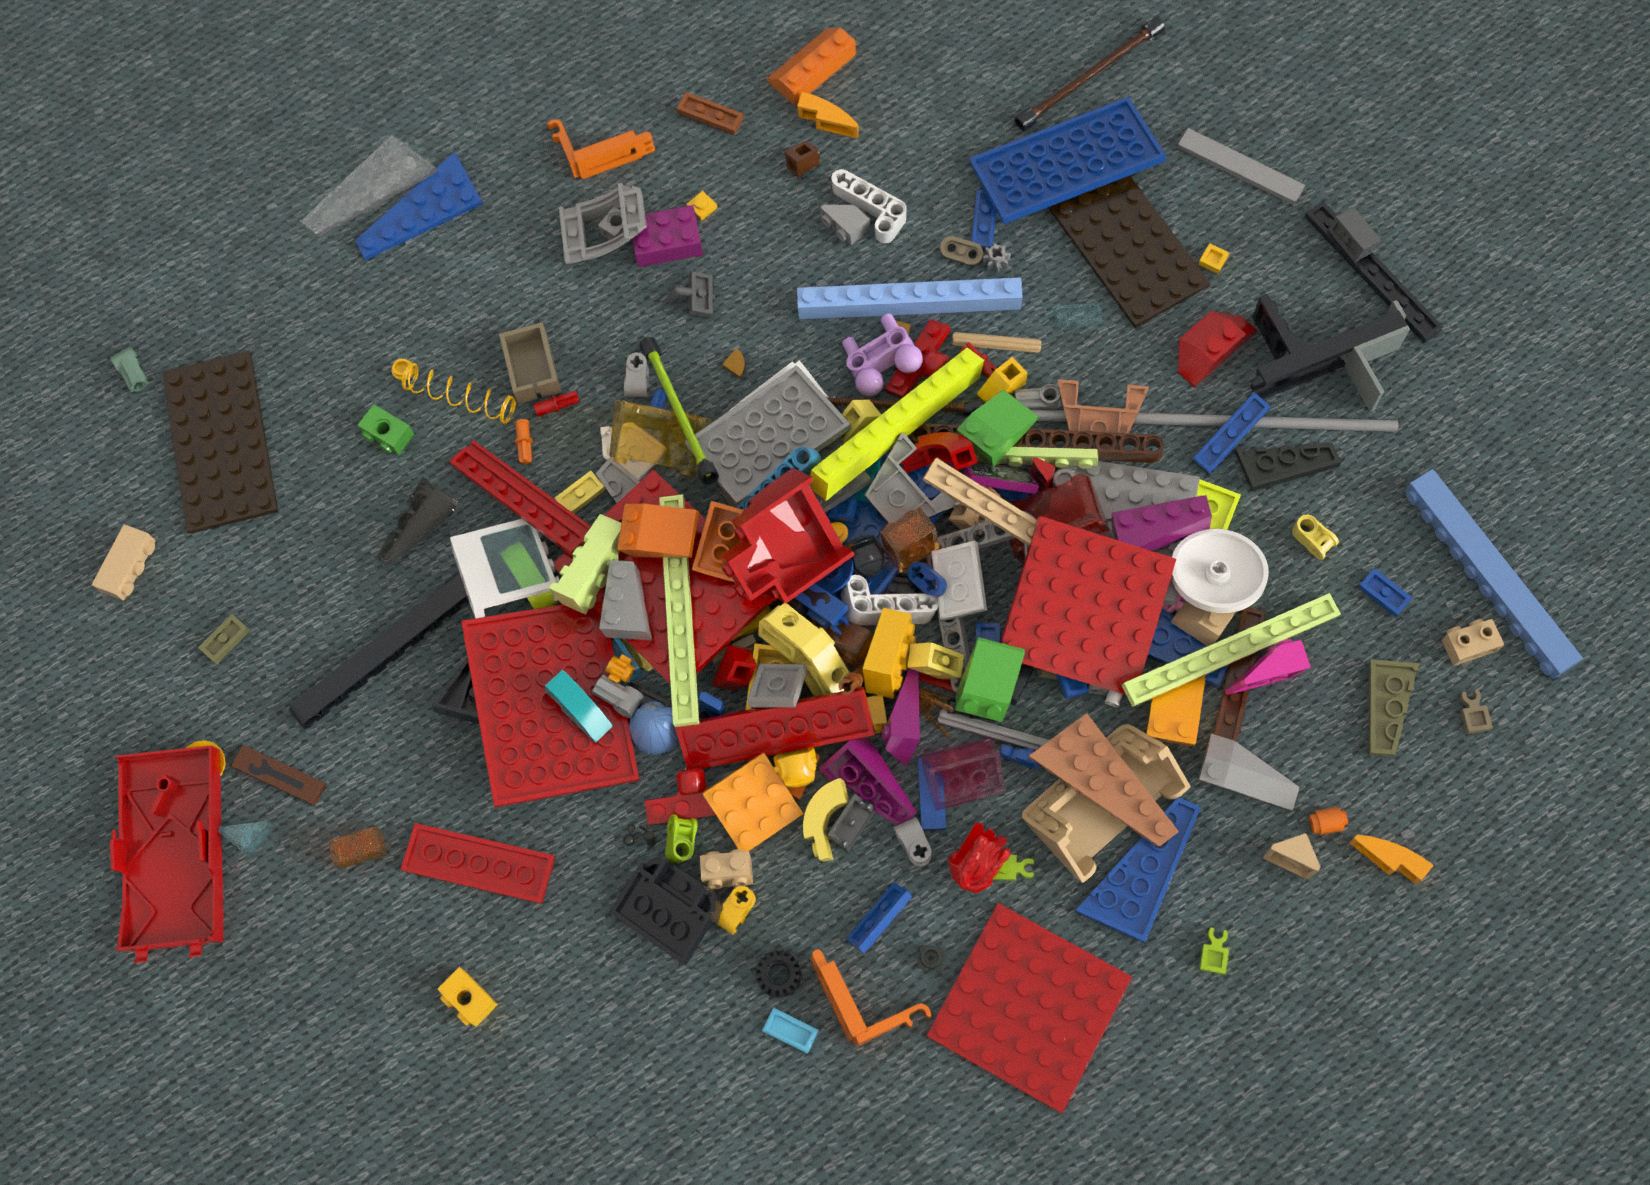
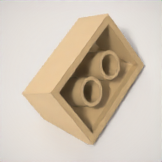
[1171,600,1236,646]

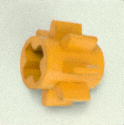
[605,654,635,684]

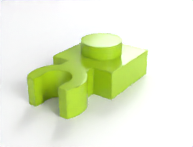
[993,855,1034,881]
[1199,927,1229,975]

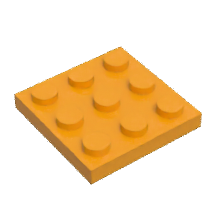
[702,753,803,851]

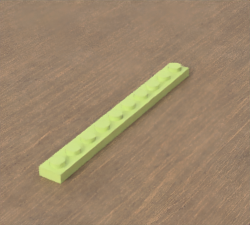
[659,494,699,727]
[1122,593,1341,707]

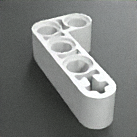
[832,169,906,243]
[841,575,939,626]

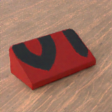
[1031,457,1055,498]

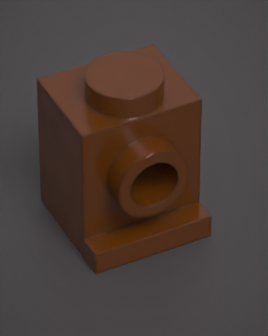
[784,140,820,179]

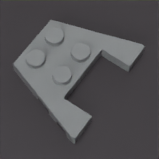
[865,433,961,531]

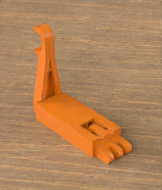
[547,119,655,179]
[810,950,931,1047]

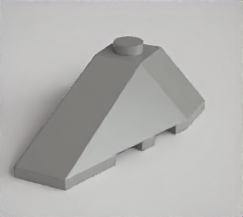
[1197,734,1300,811]

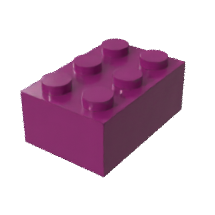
[633,205,703,267]

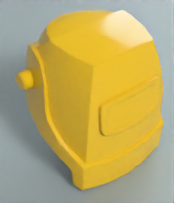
[773,747,817,788]

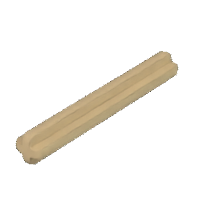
[952,332,1041,353]

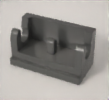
[1328,208,1382,263]
[828,794,875,852]

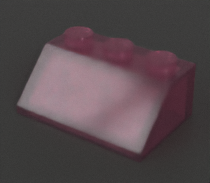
[921,737,1005,811]

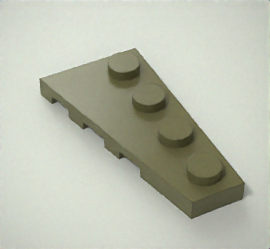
[1368,659,1420,757]

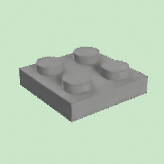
[747,664,807,707]

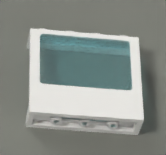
[450,519,560,619]

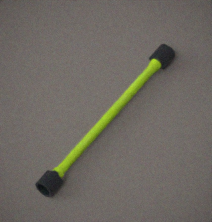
[639,337,719,485]

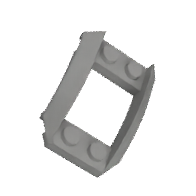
[559,183,647,264]

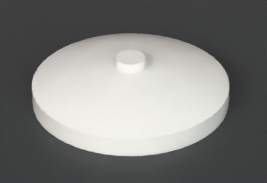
[1171,529,1269,613]

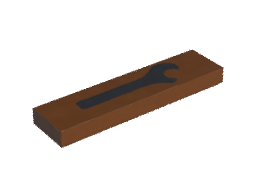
[231,745,327,806]

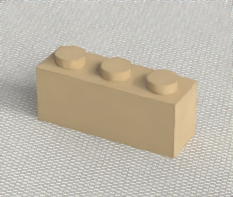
[92,524,156,601]

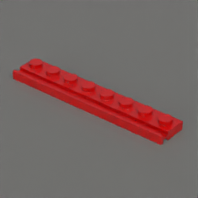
[449,440,591,557]

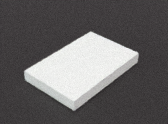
[931,541,987,621]

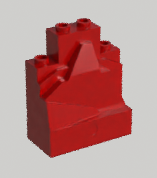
[720,468,855,604]

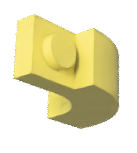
[803,778,849,862]

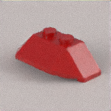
[1178,311,1258,387]

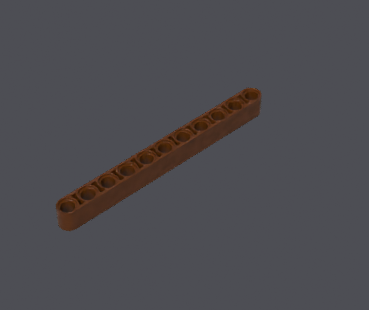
[910,423,1164,463]

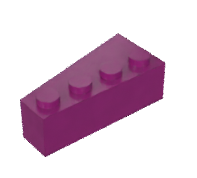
[1111,495,1212,551]

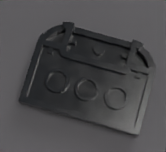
[610,858,723,965]

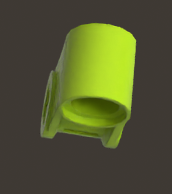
[665,815,697,864]

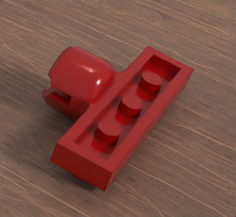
[885,319,951,399]
[645,768,716,825]

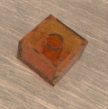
[880,507,939,573]

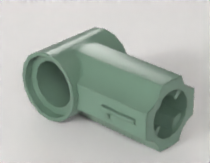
[110,346,149,392]

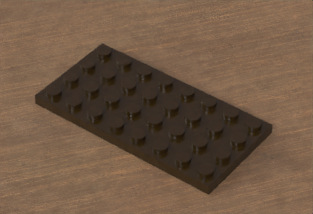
[1047,175,1211,328]
[162,351,278,534]

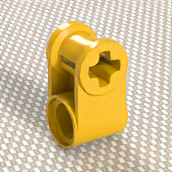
[716,886,756,935]

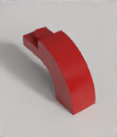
[902,432,978,473]

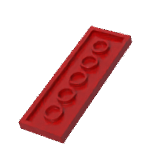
[400,823,556,904]

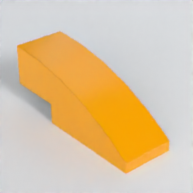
[797,92,858,138]
[1349,835,1434,884]

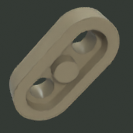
[940,236,984,266]

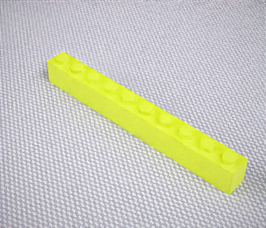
[809,348,984,501]

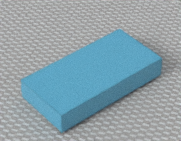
[762,1008,819,1054]

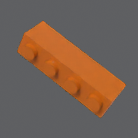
[766,28,856,106]

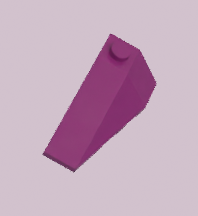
[882,668,920,765]
[819,737,916,826]

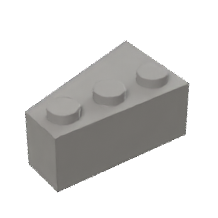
[599,560,653,641]

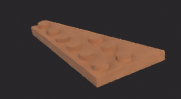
[1028,713,1179,847]

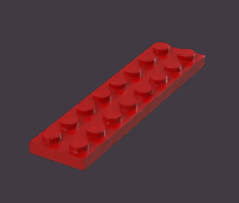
[675,687,875,769]

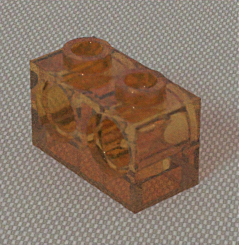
[328,826,388,869]

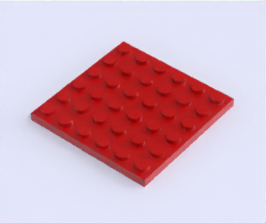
[1000,516,1177,695]
[926,903,1132,1114]

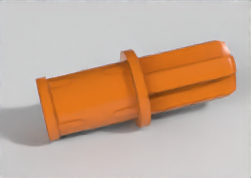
[515,419,533,465]

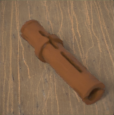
[839,664,864,695]

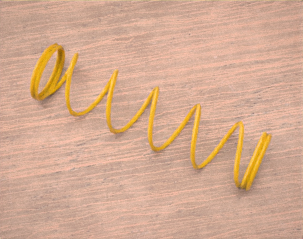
[402,362,516,424]

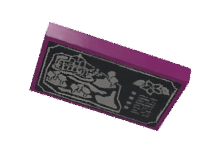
[962,461,1039,494]

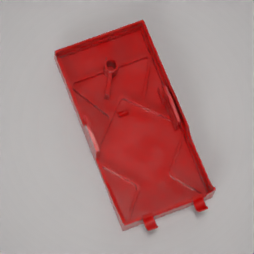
[110,746,223,963]

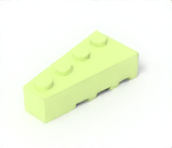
[549,514,621,614]

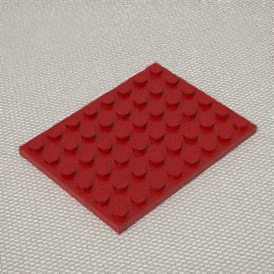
[553,470,775,685]
[461,605,639,808]

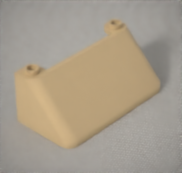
[1022,724,1191,883]

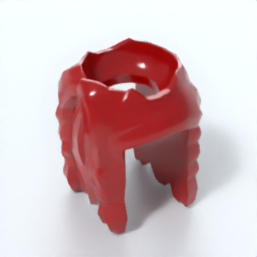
[948,822,1011,893]

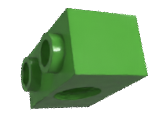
[358,404,414,455]

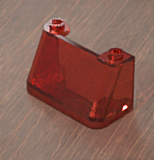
[1008,474,1110,564]

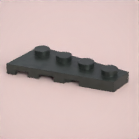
[1235,443,1341,491]

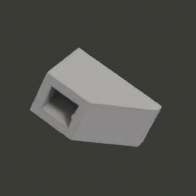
[821,205,870,245]

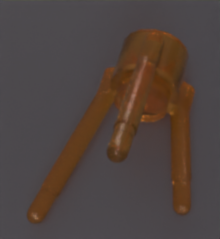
[919,687,954,738]

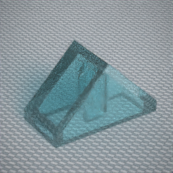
[219,821,274,857]

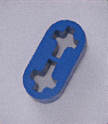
[908,562,947,597]

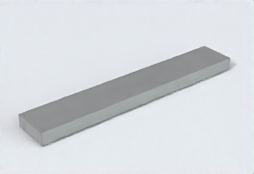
[1177,128,1305,205]

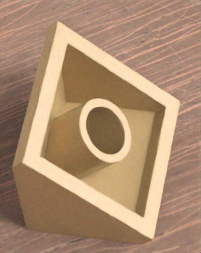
[1263,833,1320,880]

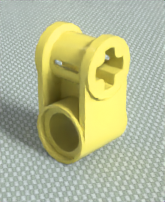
[1292,515,1339,560]

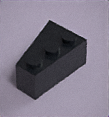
[432,658,479,724]

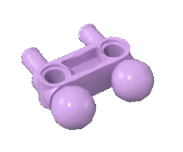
[842,314,923,397]

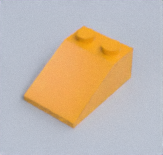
[1146,667,1206,747]

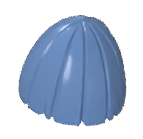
[629,701,679,755]

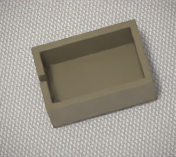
[499,322,562,404]

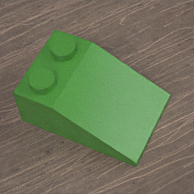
[957,390,1039,467]
[956,637,1025,722]

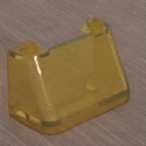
[609,400,711,476]

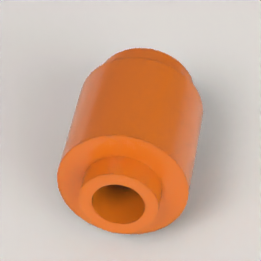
[1309,806,1348,835]

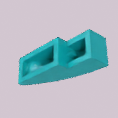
[545,669,613,743]

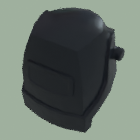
[843,534,890,578]

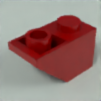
[711,645,757,691]

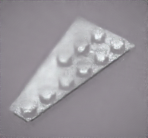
[301,135,438,237]

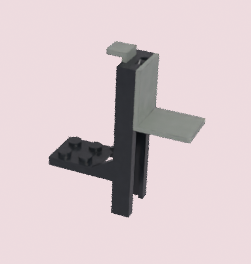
[1250,294,1410,412]

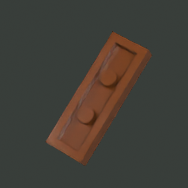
[677,92,744,135]

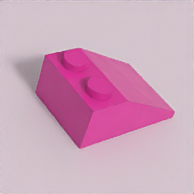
[1225,639,1311,695]

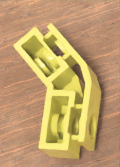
[758,603,849,697]

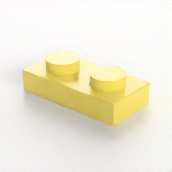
[555,471,606,514]

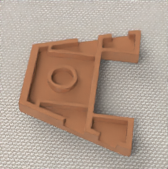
[1058,379,1149,449]

